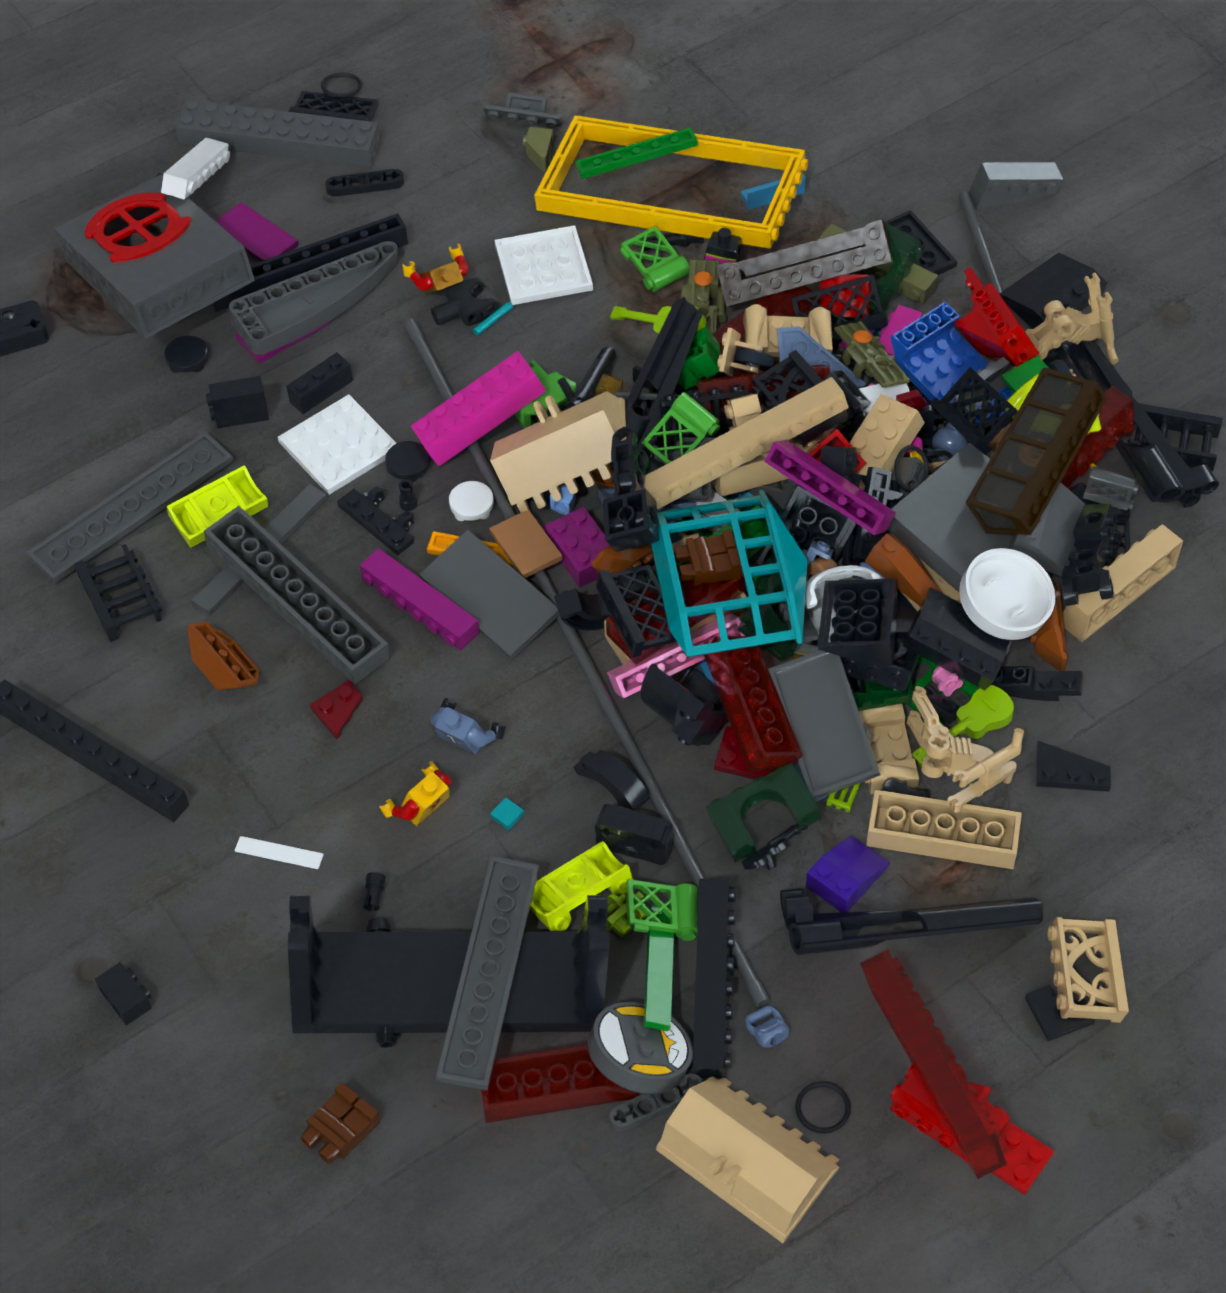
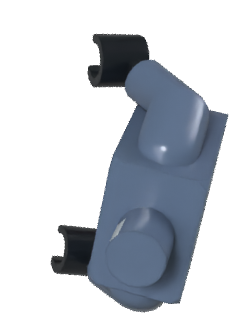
[430,698,506,755]

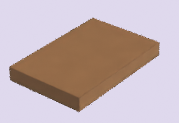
[489,510,562,578]

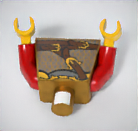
[402,244,469,294]

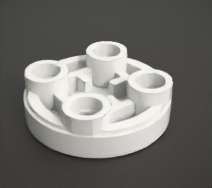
[449,481,494,521]

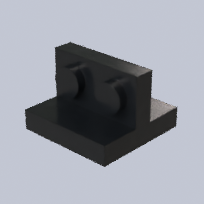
[825,370,871,425]

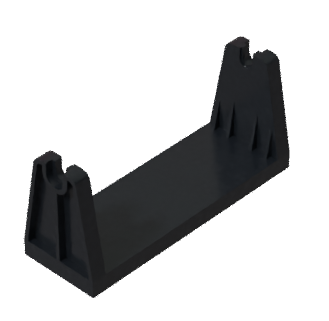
[288,895,609,1033]

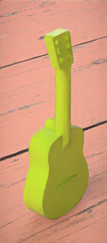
[610,306,706,335]
[912,685,1014,767]

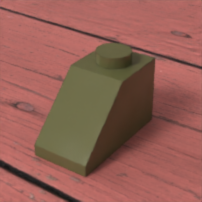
[523,127,554,172]

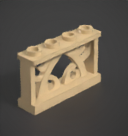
[1047,917,1129,1023]

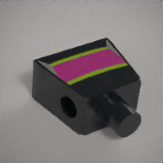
[704,228,745,264]

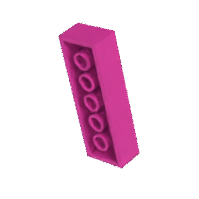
[411,351,546,467]

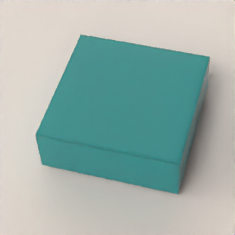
[490,797,524,831]

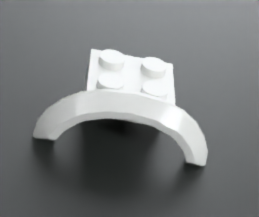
[805,565,882,634]

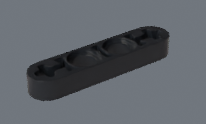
[325,169,404,197]

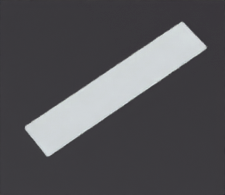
[235,836,323,869]

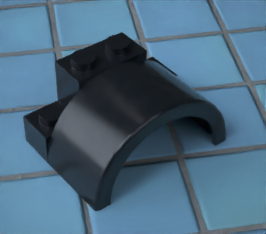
[640,663,744,746]

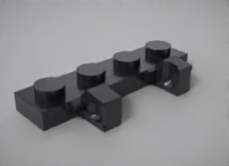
[852,467,903,561]
[337,486,414,556]

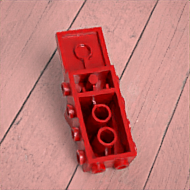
[955,267,1039,367]
[890,1059,1055,1195]

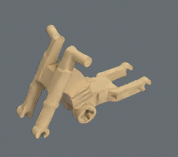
[998,273,1118,368]
[907,686,1024,813]

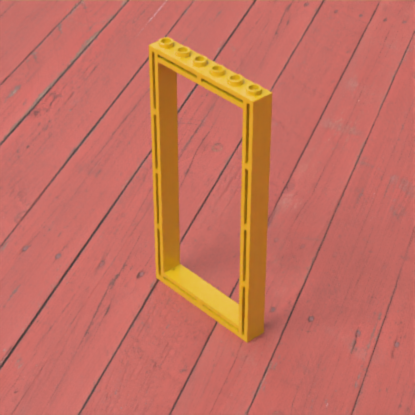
[534,115,808,249]

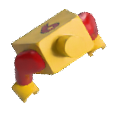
[379,761,452,827]

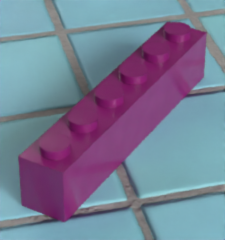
[764,440,896,535]
[360,548,480,651]

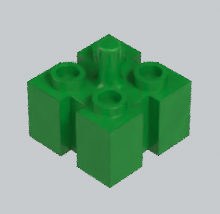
[678,327,720,390]

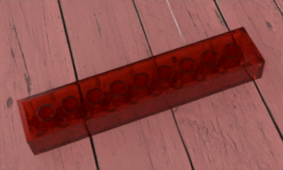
[860,950,1007,1179]

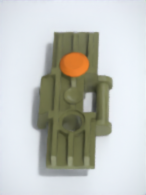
[680,260,726,339]
[834,321,910,388]

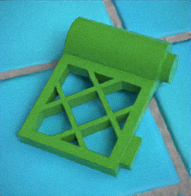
[620,226,689,292]
[642,392,720,464]
[626,879,698,941]

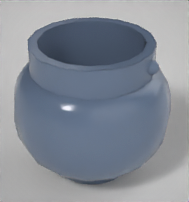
[932,422,969,461]

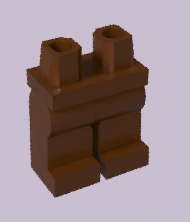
[674,529,741,586]
[301,1082,380,1164]

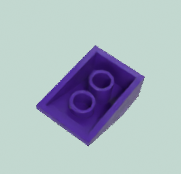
[806,835,890,913]

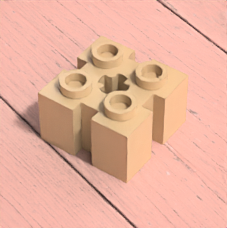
[724,394,761,431]

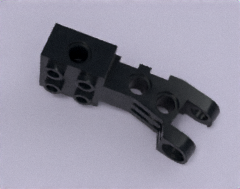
[603,426,659,552]
[1062,503,1122,606]

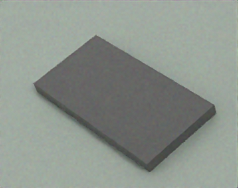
[419,530,559,660]
[768,650,881,800]

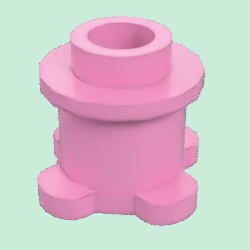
[932,666,963,697]

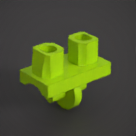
[607,891,646,937]

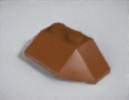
[591,543,654,574]
[1029,582,1067,671]
[187,621,260,690]

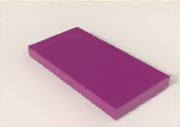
[216,202,298,262]

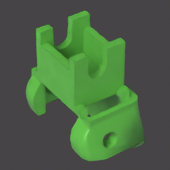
[515,360,577,429]

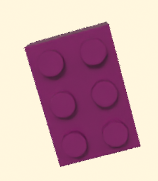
[545,506,610,588]

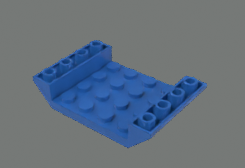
[891,301,1013,428]

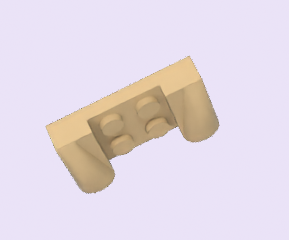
[743,304,833,357]
[859,704,919,795]

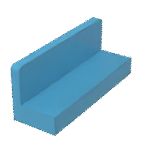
[741,174,805,210]

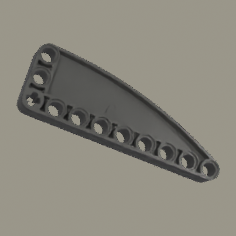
[229,241,398,355]

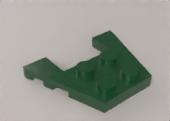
[853,660,913,711]

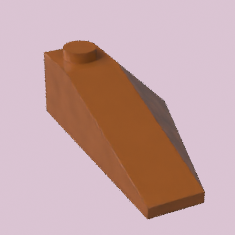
[865,533,943,606]

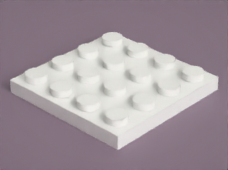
[495,225,593,305]
[278,394,397,495]

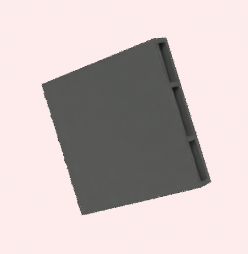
[887,442,1024,592]

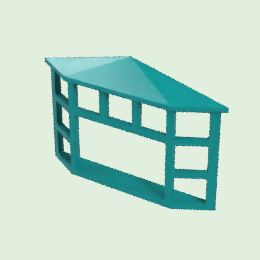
[651,490,808,657]

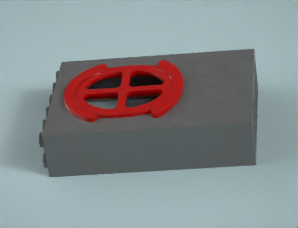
[54,174,255,339]

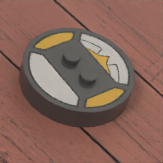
[588,1002,693,1094]

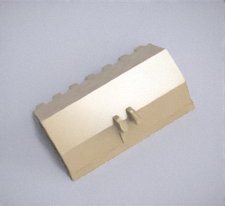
[490,391,626,513]
[656,1076,839,1243]

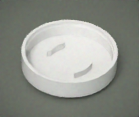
[959,548,1055,640]

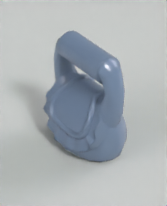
[744,1005,790,1048]

